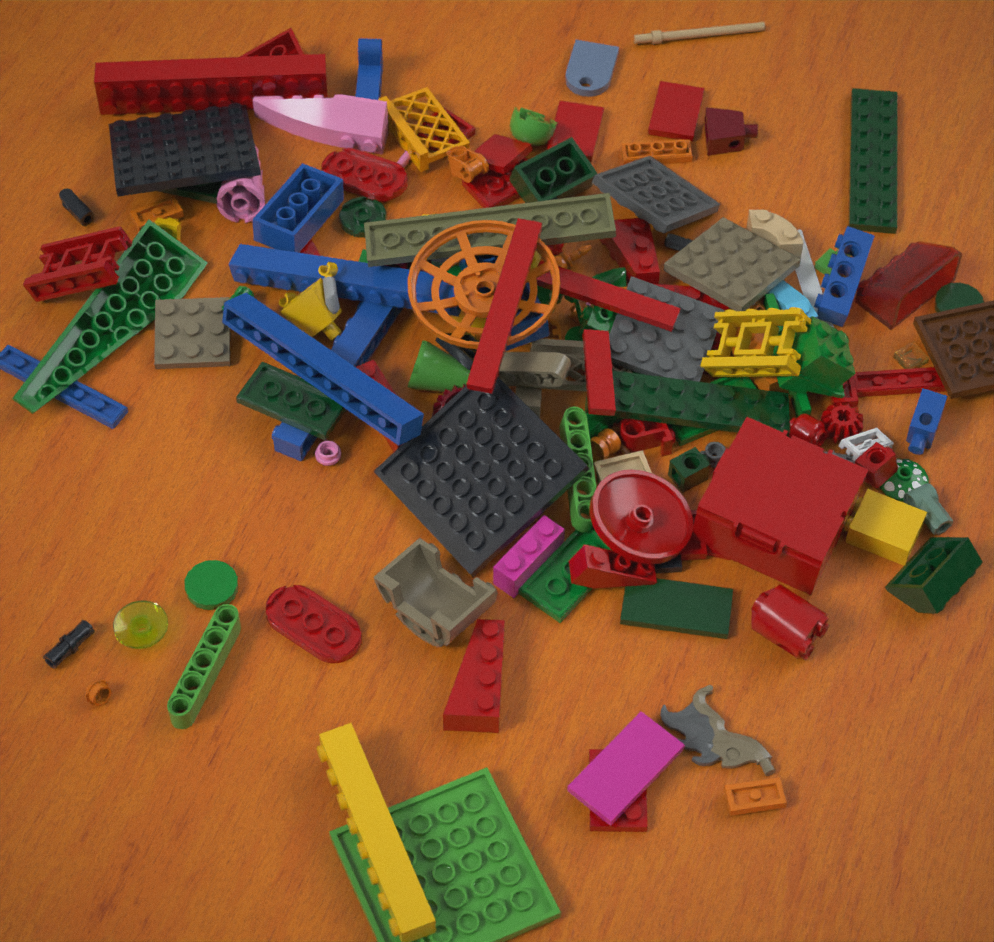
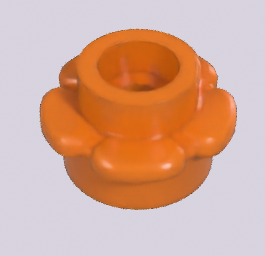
[85,679,112,706]

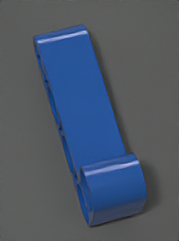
[356,38,383,100]

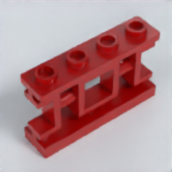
[23,226,132,302]

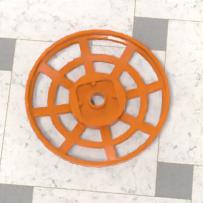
[407,220,560,349]

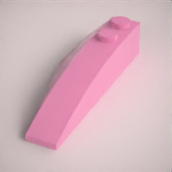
[253,95,389,154]

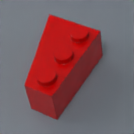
[600,218,660,284]

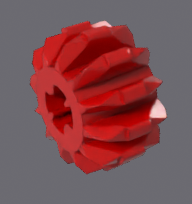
[820,401,864,444]

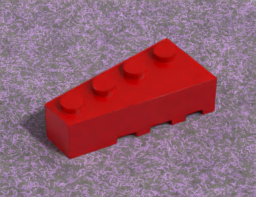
[443,619,505,733]

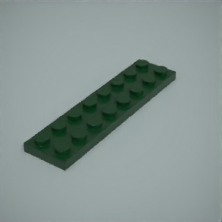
[848,88,897,234]
[586,370,790,437]

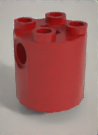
[751,584,830,660]

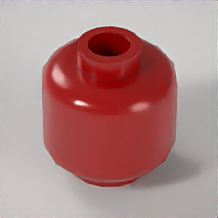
[789,413,827,447]

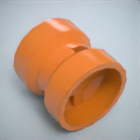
[590,428,621,462]

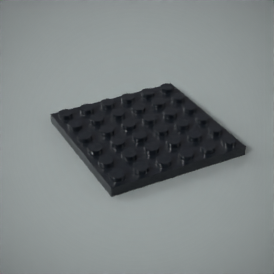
[109,103,261,197]
[374,377,589,577]

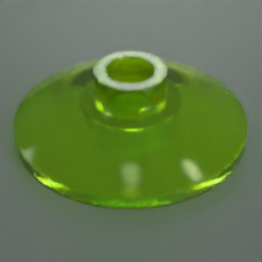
[113,600,168,649]

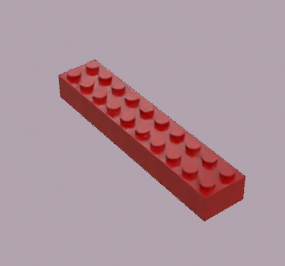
[94,54,328,115]

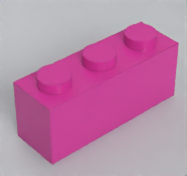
[493,515,565,598]

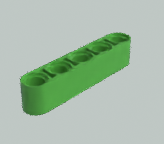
[559,406,597,533]
[167,604,241,729]

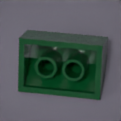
[885,537,983,614]

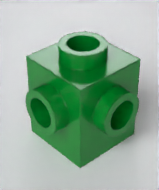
[579,304,617,334]

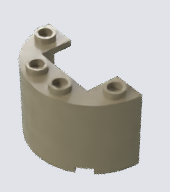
[373,538,498,647]

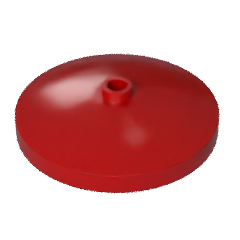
[589,469,693,564]

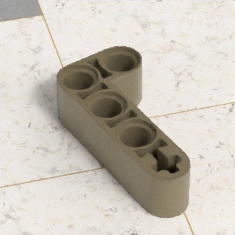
[498,352,571,387]

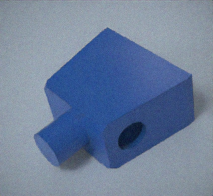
[906,388,947,455]

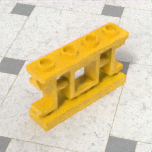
[700,307,811,377]

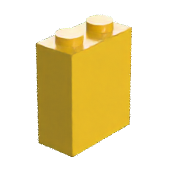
[844,489,927,566]

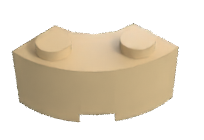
[746,209,804,259]

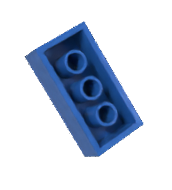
[252,163,344,253]

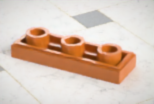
[621,140,693,165]

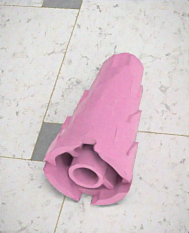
[216,146,265,223]

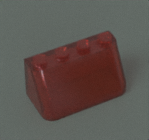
[855,241,962,330]

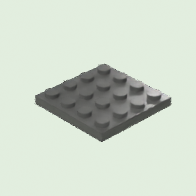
[592,156,720,233]
[609,276,724,382]

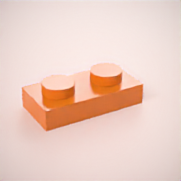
[130,195,184,231]
[723,777,787,816]

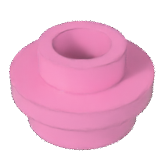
[315,441,341,465]

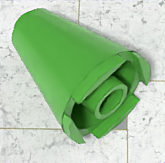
[408,340,471,392]

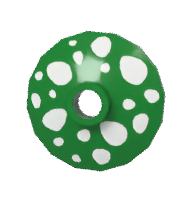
[879,458,929,502]

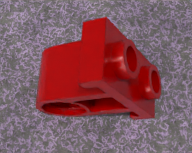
[619,419,676,457]

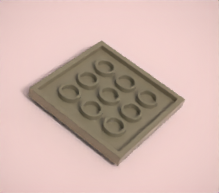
[663,217,801,311]

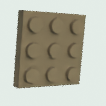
[154,297,230,369]

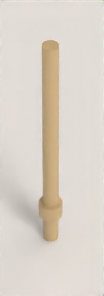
[634,22,765,44]

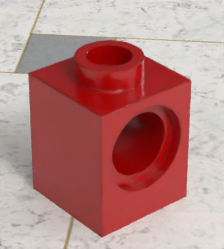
[855,442,898,489]

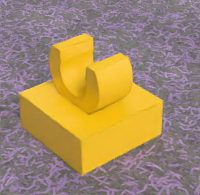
[155,217,181,242]

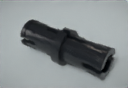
[43,620,95,669]

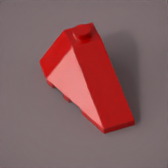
[239,28,306,57]

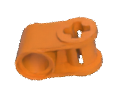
[447,146,489,183]

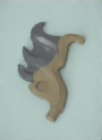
[660,685,776,776]

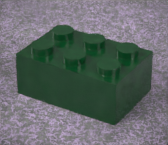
[509,137,598,203]

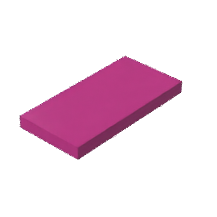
[567,711,685,826]

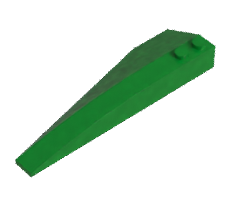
[12,219,208,414]

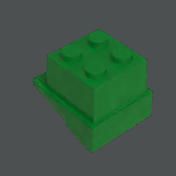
[773,316,855,398]

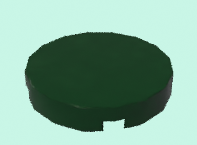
[339,197,387,238]
[935,282,984,313]

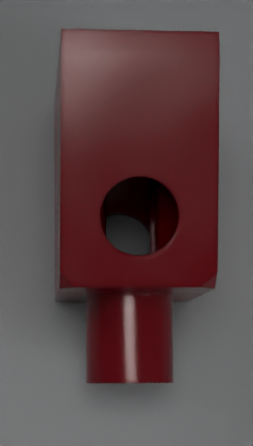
[704,107,758,156]

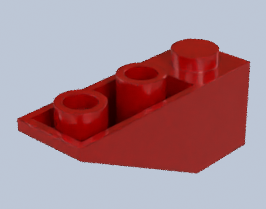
[569,545,657,589]

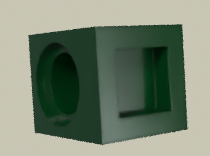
[668,447,710,493]

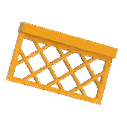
[378,87,470,172]

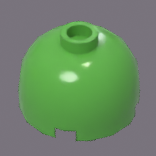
[510,107,557,146]

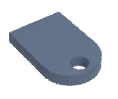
[566,40,619,97]

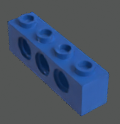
[814,226,875,327]

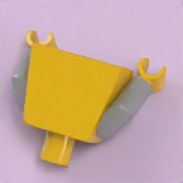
[279,262,342,341]

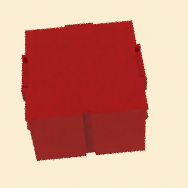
[690,417,868,595]

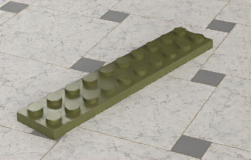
[364,193,616,267]

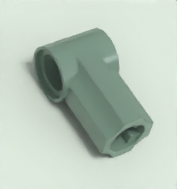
[903,483,953,535]

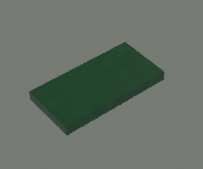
[236,362,347,441]
[620,578,733,639]

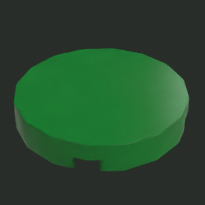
[185,560,238,610]

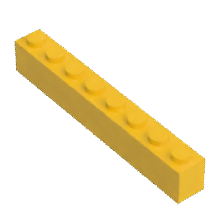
[316,723,436,942]

